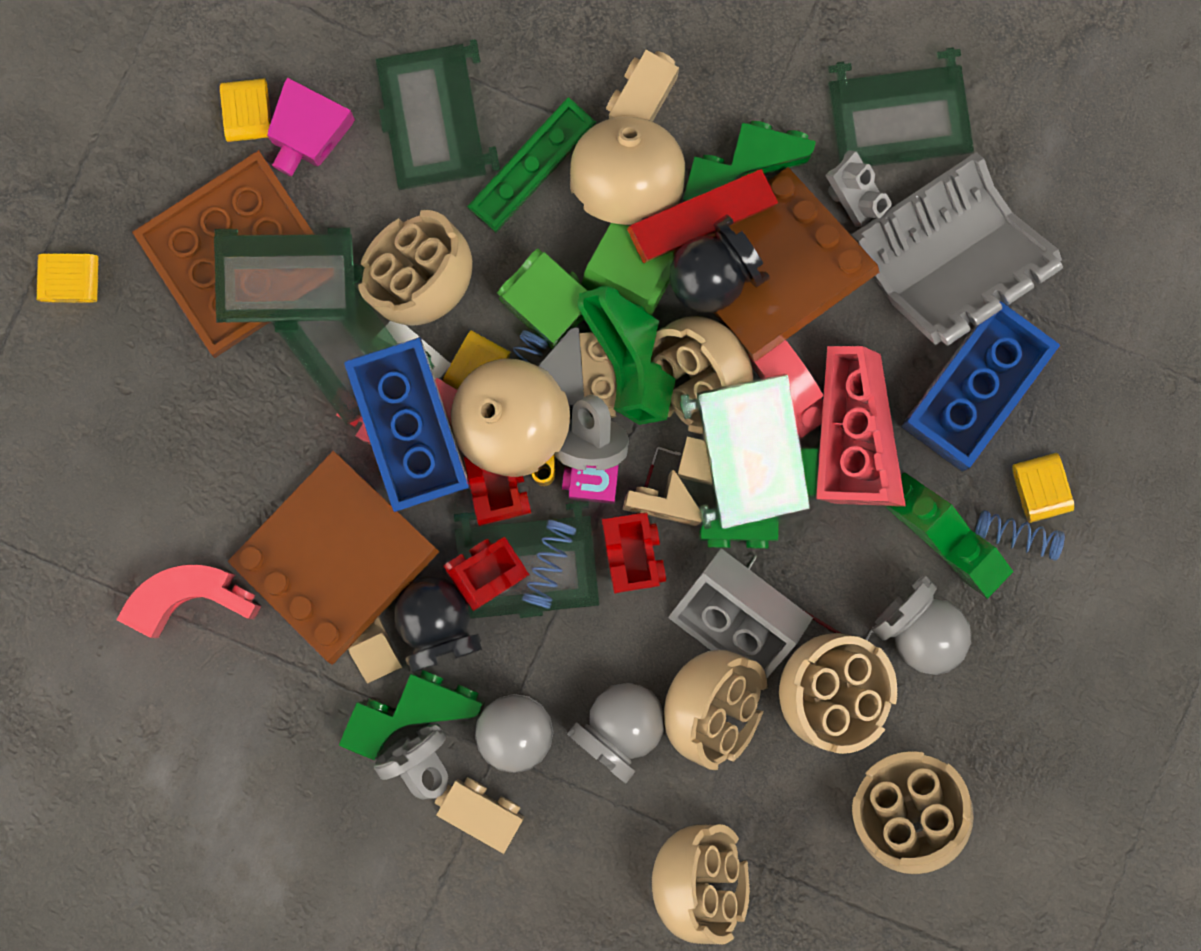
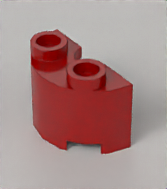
[464,457,531,526]
[602,512,666,594]
[443,537,530,611]

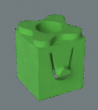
[581,223,675,316]
[497,249,587,350]

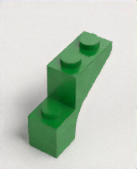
[683,121,816,202]
[578,286,676,425]
[699,448,818,549]
[885,472,1014,599]
[339,670,484,761]

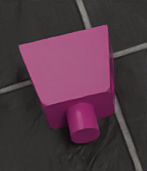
[267,78,355,177]

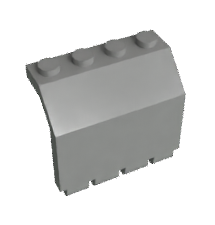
[851,152,1063,346]

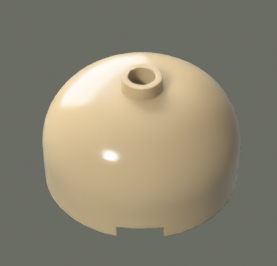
[570,117,685,225]
[358,210,473,326]
[650,316,753,434]
[451,358,570,477]
[779,633,897,754]
[663,650,767,770]
[852,752,973,874]
[652,824,750,944]

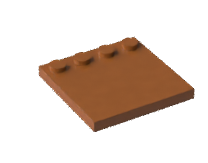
[132,150,342,358]
[674,167,880,362]
[227,451,440,665]

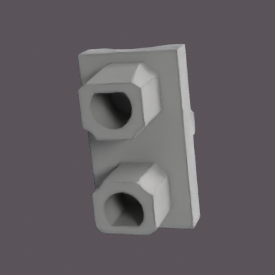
[825,150,892,228]

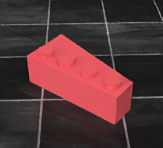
[816,346,906,506]

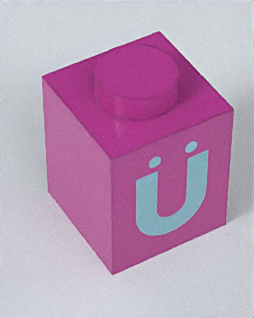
[562,464,619,504]

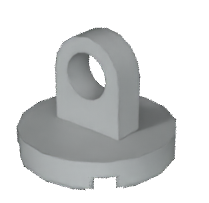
[554,395,629,470]
[374,724,448,800]

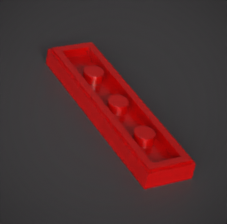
[627,169,778,264]

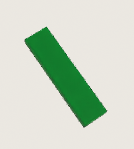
[467,97,596,234]

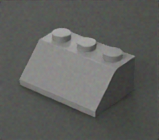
[668,548,813,678]

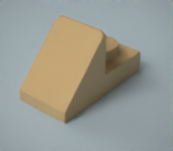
[623,470,703,526]
[348,616,402,683]

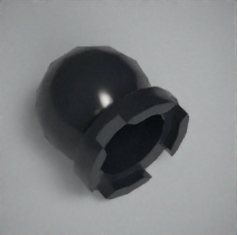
[670,214,770,312]
[394,577,482,672]

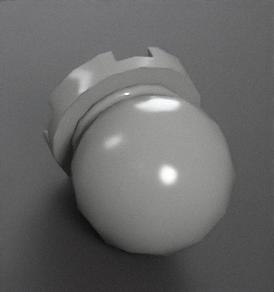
[871,575,971,675]
[567,683,665,784]
[475,694,554,773]

